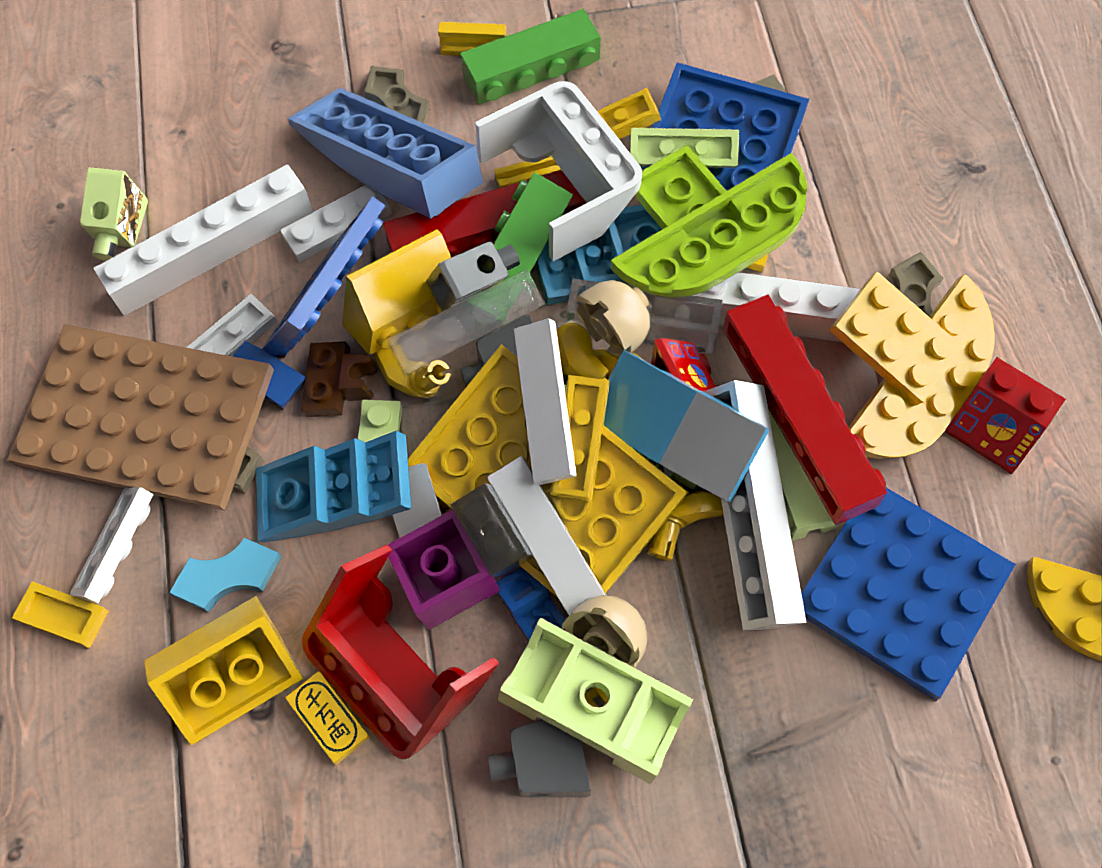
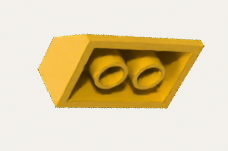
[342,230,453,355]
[144,596,303,745]

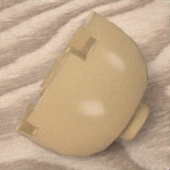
[575,280,650,359]
[562,595,647,668]

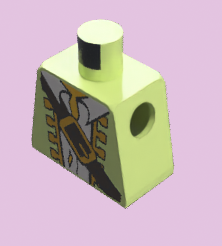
[80,167,148,261]

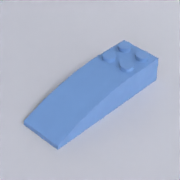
[287,88,483,218]

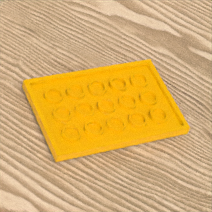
[408,344,688,597]

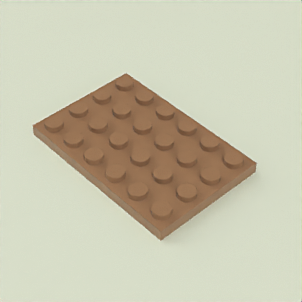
[7,324,274,511]

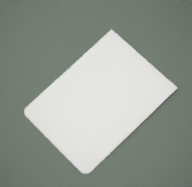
[393,463,441,538]

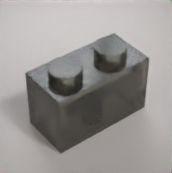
[450,483,534,577]

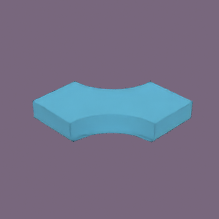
[169,538,282,612]

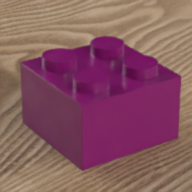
[388,508,501,630]

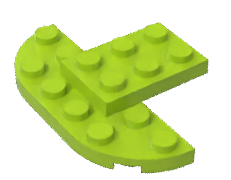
[610,145,808,297]

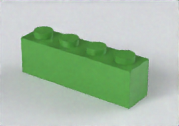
[460,8,601,105]
[461,172,573,328]

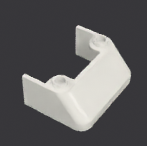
[475,81,642,261]

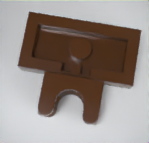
[301,341,377,417]

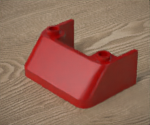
[302,544,499,759]

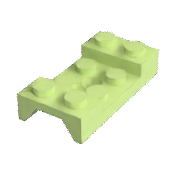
[498,618,693,785]

